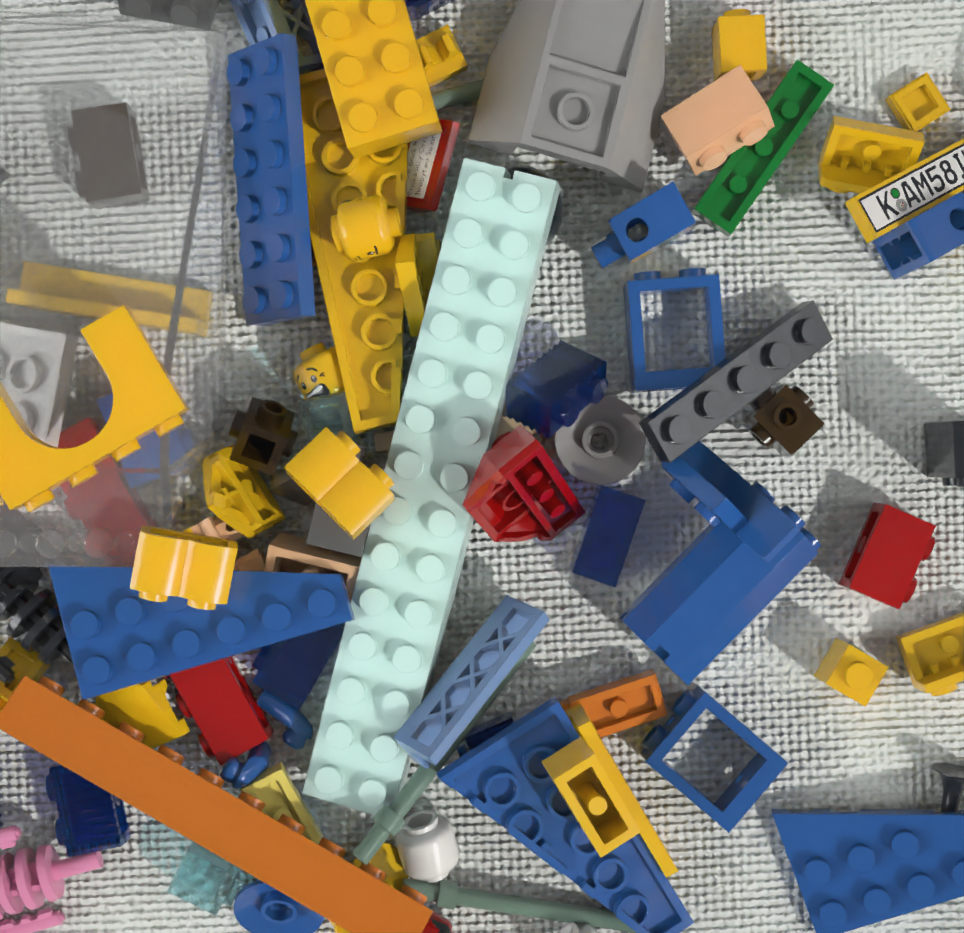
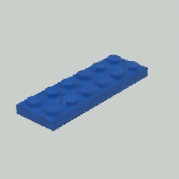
[227,33,316,326]

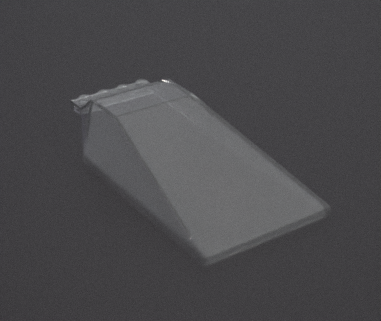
[0,11,228,567]

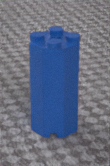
[619,481,822,685]

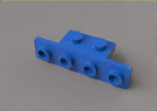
[661,441,800,562]

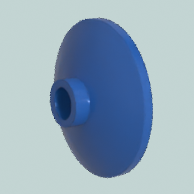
[234,880,324,933]

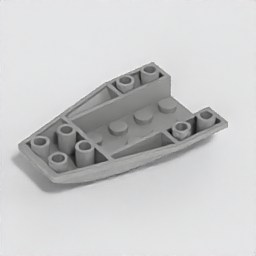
[468,0,665,192]

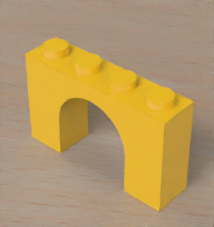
[0,305,190,513]

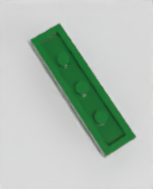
[691,59,834,237]

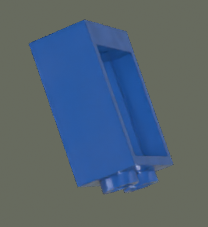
[623,268,726,393]
[641,685,788,833]

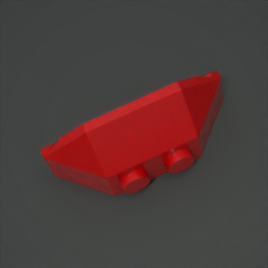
[462,425,586,542]

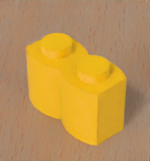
[284,427,395,540]
[130,526,238,610]

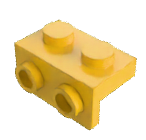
[818,116,925,194]
[895,612,964,696]

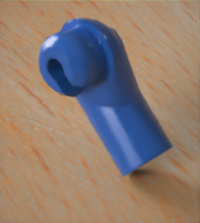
[257,687,313,750]
[220,742,272,789]

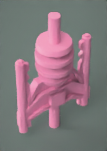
[0,825,103,933]

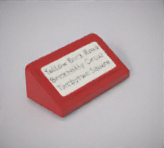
[407,119,460,213]

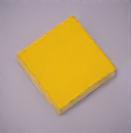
[885,72,951,132]

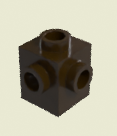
[745,384,825,456]
[228,396,298,476]

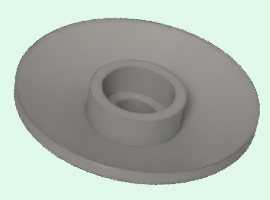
[555,395,646,485]

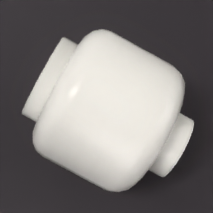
[395,810,460,883]

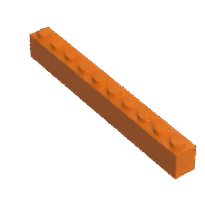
[0,675,433,933]

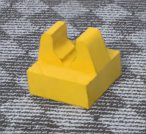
[416,24,468,88]

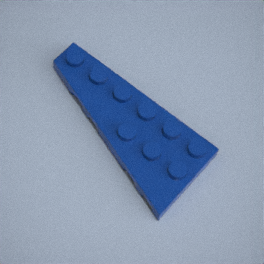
[48,564,355,700]
[436,697,694,933]
[771,809,964,933]

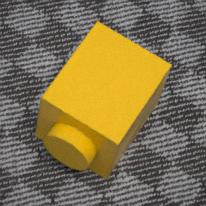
[711,9,767,81]
[814,638,889,707]

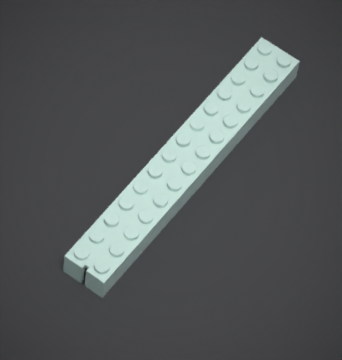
[302,158,561,815]

